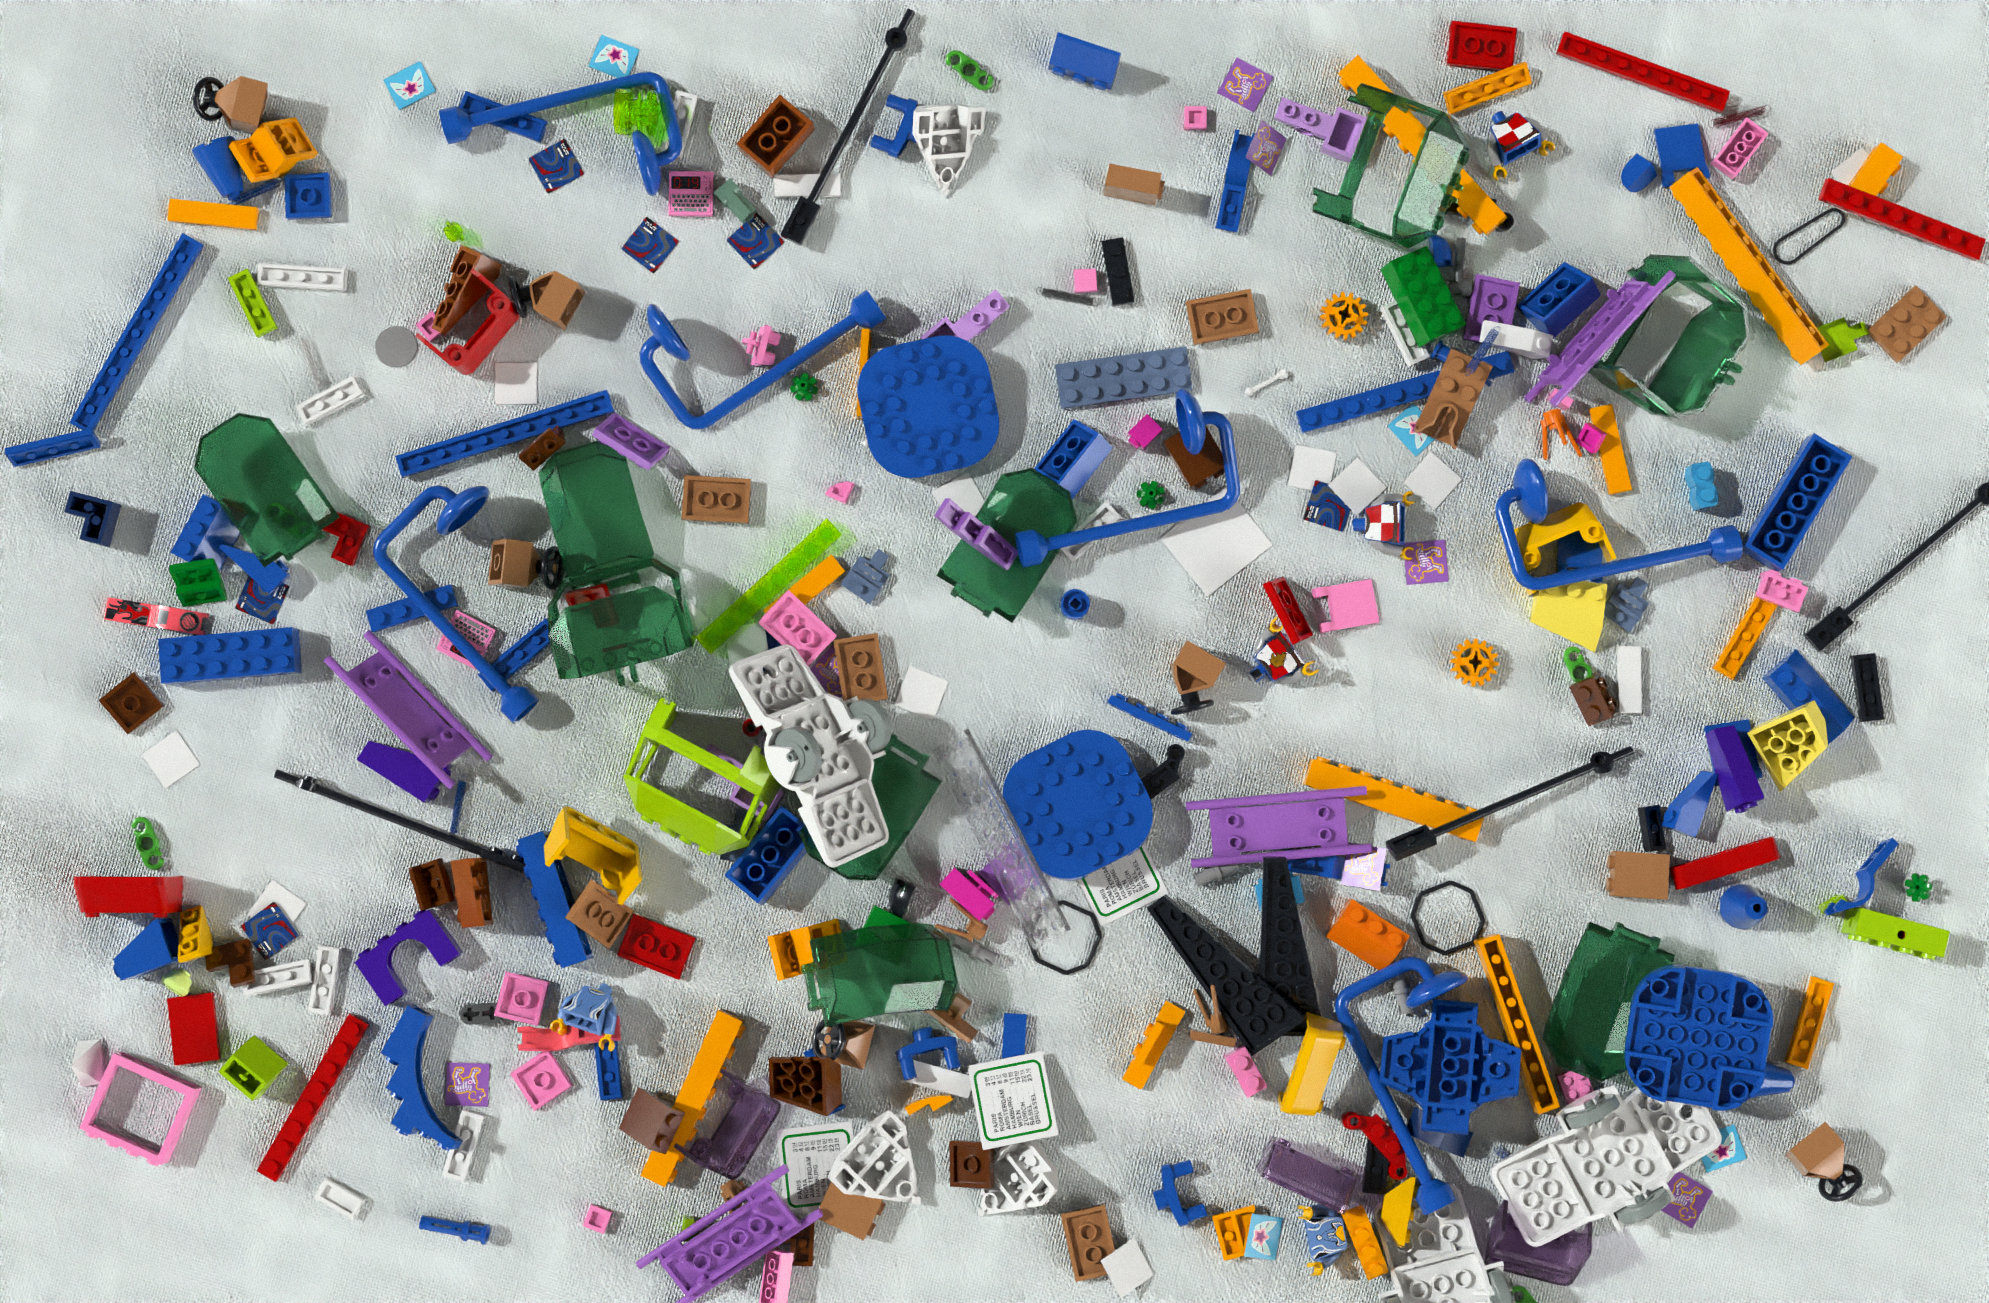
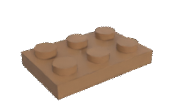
[1867,285,1946,363]
[1185,289,1259,345]
[681,475,751,524]
[833,633,888,701]
[565,880,635,949]
[1061,1204,1115,1282]

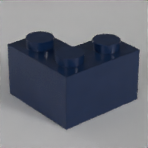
[64,491,122,548]
[1407,1107,1474,1157]

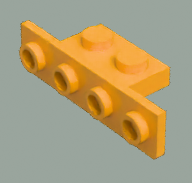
[1122,1000,1185,1089]

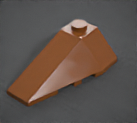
[432,245,502,335]

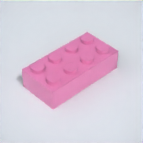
[1710,117,1769,180]
[1555,1065,1593,1105]
[759,1248,794,1303]

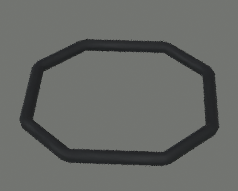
[1411,881,1485,955]
[1027,900,1102,975]

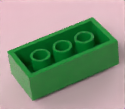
[1380,246,1466,348]

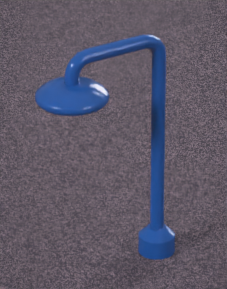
[439,72,682,196]
[640,289,886,429]
[1015,389,1240,568]
[1495,458,1743,590]
[373,485,539,724]
[1335,957,1468,1215]

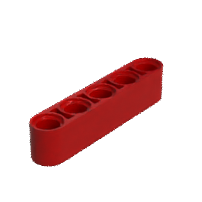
[1669,836,1781,890]

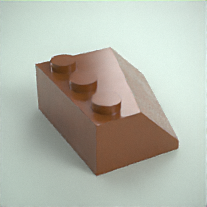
[451,858,493,928]

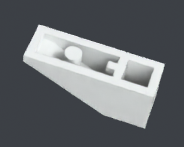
[1479,320,1553,359]

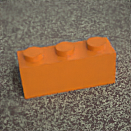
[1326,899,1409,970]

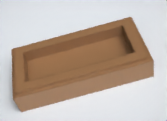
[1189,1029,1236,1047]

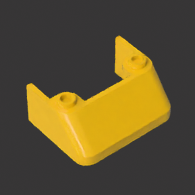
[1514,502,1616,595]
[544,806,642,905]
[1278,1012,1346,1116]

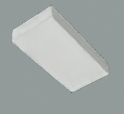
[314,1177,366,1220]

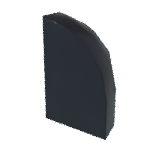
[888,878,916,918]

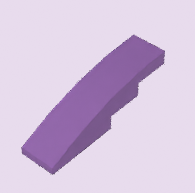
[934,498,1018,570]

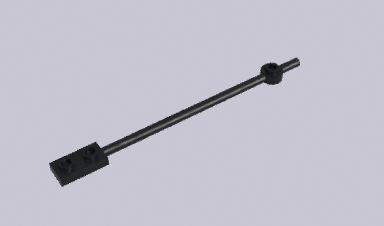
[780,9,915,246]
[1804,482,1989,652]
[1385,746,1634,862]
[274,769,526,873]

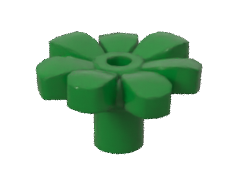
[790,373,819,401]
[1136,481,1164,509]
[1905,873,1932,902]

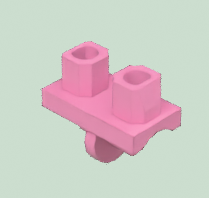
[742,325,781,367]

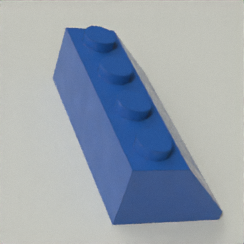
[1761,649,1855,745]
[724,805,814,906]

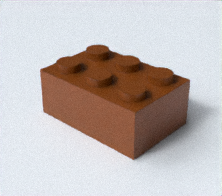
[736,95,815,179]

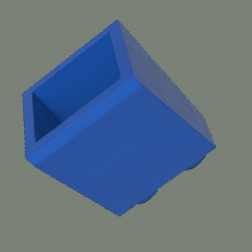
[113,918,179,981]

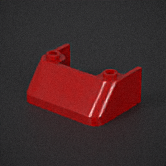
[415,268,519,375]
[73,876,183,917]

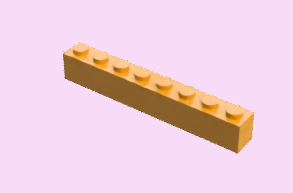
[1303,756,1484,842]
[1473,933,1560,1114]
[640,1009,746,1187]

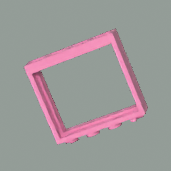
[80,1051,202,1166]

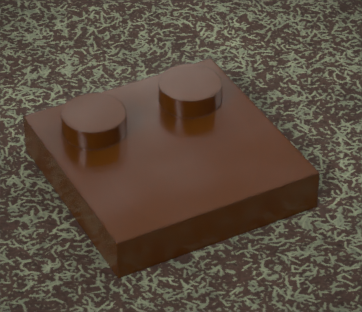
[99,672,164,734]
[949,1140,994,1189]

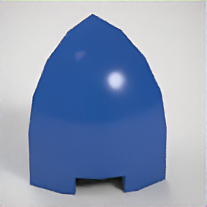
[1621,153,1658,193]
[1428,233,1453,268]

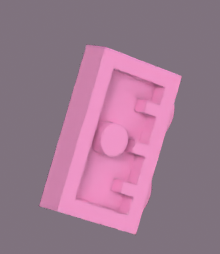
[1755,570,1808,613]

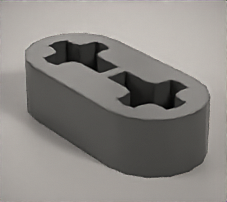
[460,1002,502,1025]

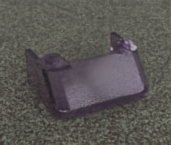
[674,1068,781,1180]
[1256,1136,1357,1215]
[1484,1200,1593,1286]

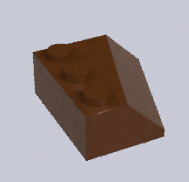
[768,1057,842,1117]

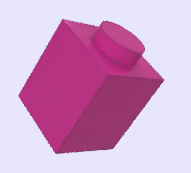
[1127,414,1163,451]

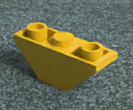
[178,905,213,963]
[1379,1177,1419,1248]

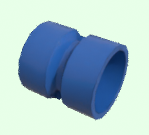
[1060,589,1090,621]

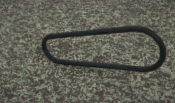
[1773,208,1845,264]

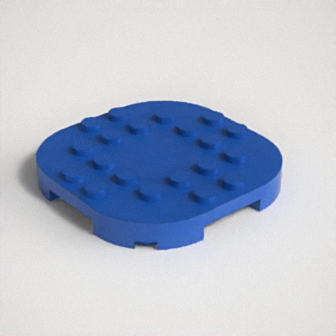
[857,335,999,478]
[1003,730,1153,881]
[1624,964,1773,1110]

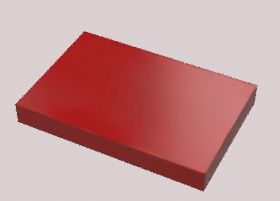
[1446,21,1517,71]
[1263,576,1313,645]
[617,913,696,980]
[167,992,221,1066]

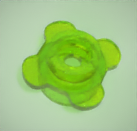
[443,221,465,243]

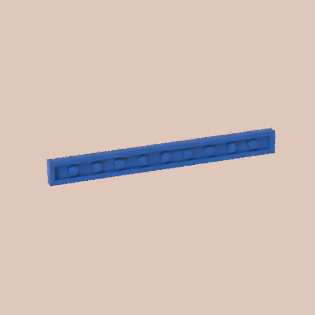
[69,233,204,431]
[1296,351,1515,434]
[395,390,614,478]

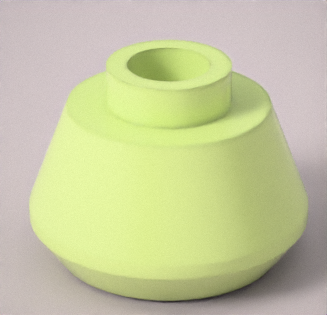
[161,968,192,997]

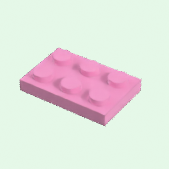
[758,590,837,666]

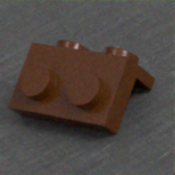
[518,425,566,471]
[1569,672,1617,727]
[408,858,455,911]

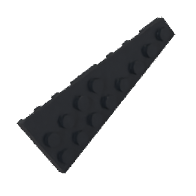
[1259,856,1321,1036]
[1147,894,1306,1056]

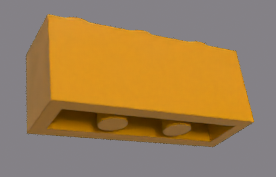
[1848,142,1903,196]
[1341,1205,1389,1280]

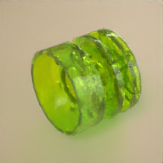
[613,88,659,137]

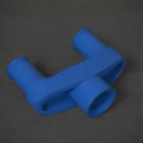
[870,94,918,158]
[895,1027,961,1081]
[1152,1160,1207,1227]

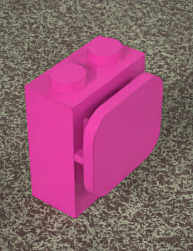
[939,867,999,921]

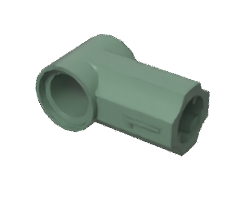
[713,178,757,224]

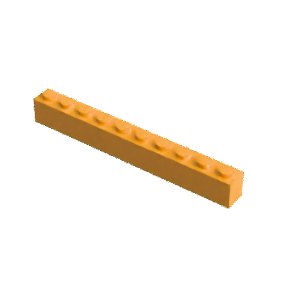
[1338,55,1507,236]
[1670,167,1829,365]

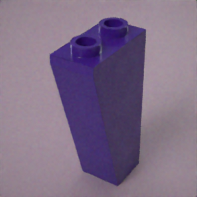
[1705,725,1765,814]
[356,741,453,803]

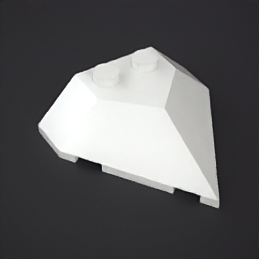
[912,104,985,197]
[827,1110,921,1205]
[977,1140,1058,1216]

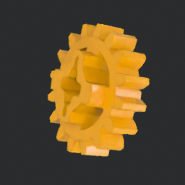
[1319,292,1368,341]
[1449,638,1499,687]

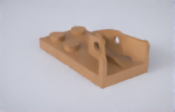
[1414,347,1493,449]

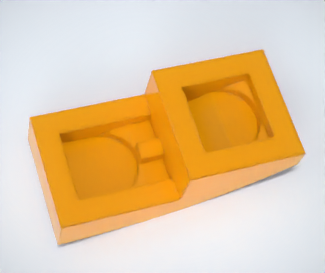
[905,1094,953,1115]

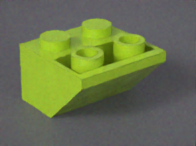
[218,1035,289,1101]

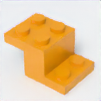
[229,117,318,183]
[767,918,849,981]

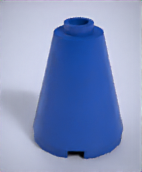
[192,136,244,201]
[1720,884,1768,929]
[1751,1062,1795,1098]

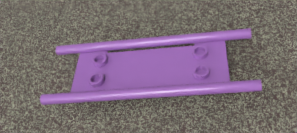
[1524,269,1676,408]
[324,630,493,789]
[1186,786,1372,868]
[636,1164,824,1303]

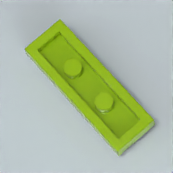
[228,268,278,338]

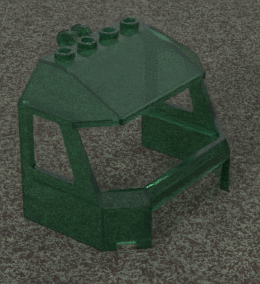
[1312,83,1470,248]
[1585,254,1750,418]
[548,553,698,686]

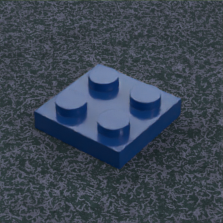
[284,172,332,220]

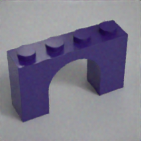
[354,909,463,1006]

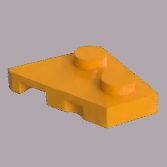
[1212,1204,1255,1261]

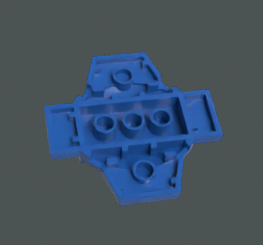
[1379,999,1521,1135]

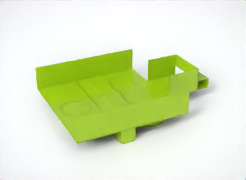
[1817,316,1869,363]

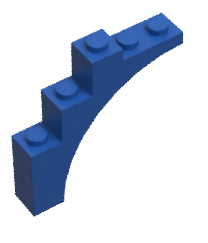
[381,1005,463,1151]

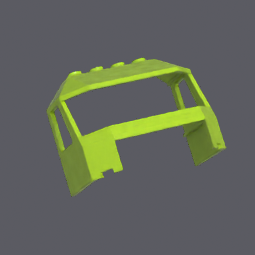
[623,698,782,856]

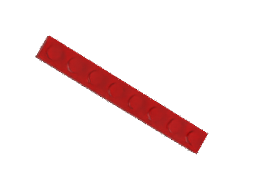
[1555,31,1730,113]
[1818,178,1986,261]
[256,1013,370,1182]

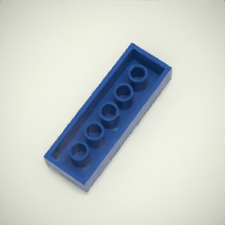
[1742,433,1852,572]
[158,627,302,685]
[516,831,594,969]

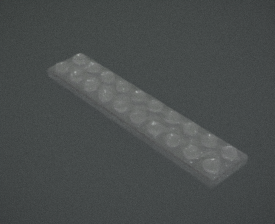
[932,729,1071,950]

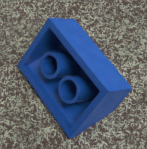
[1049,32,1121,91]
[1516,262,1601,339]
[1033,419,1113,499]
[170,494,249,571]

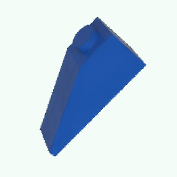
[219,544,291,594]
[1662,771,1718,837]

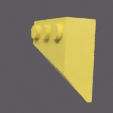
[1530,576,1607,652]
[1747,700,1828,792]

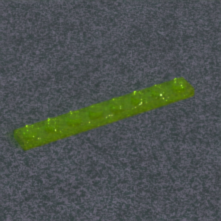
[696,519,842,655]

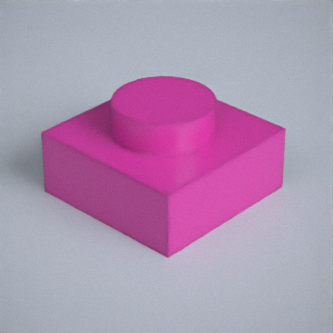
[1576,423,1607,454]

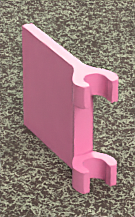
[1311,579,1379,633]

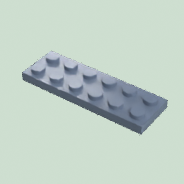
[1055,347,1193,409]

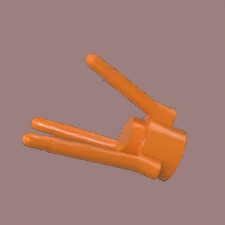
[1540,409,1582,460]

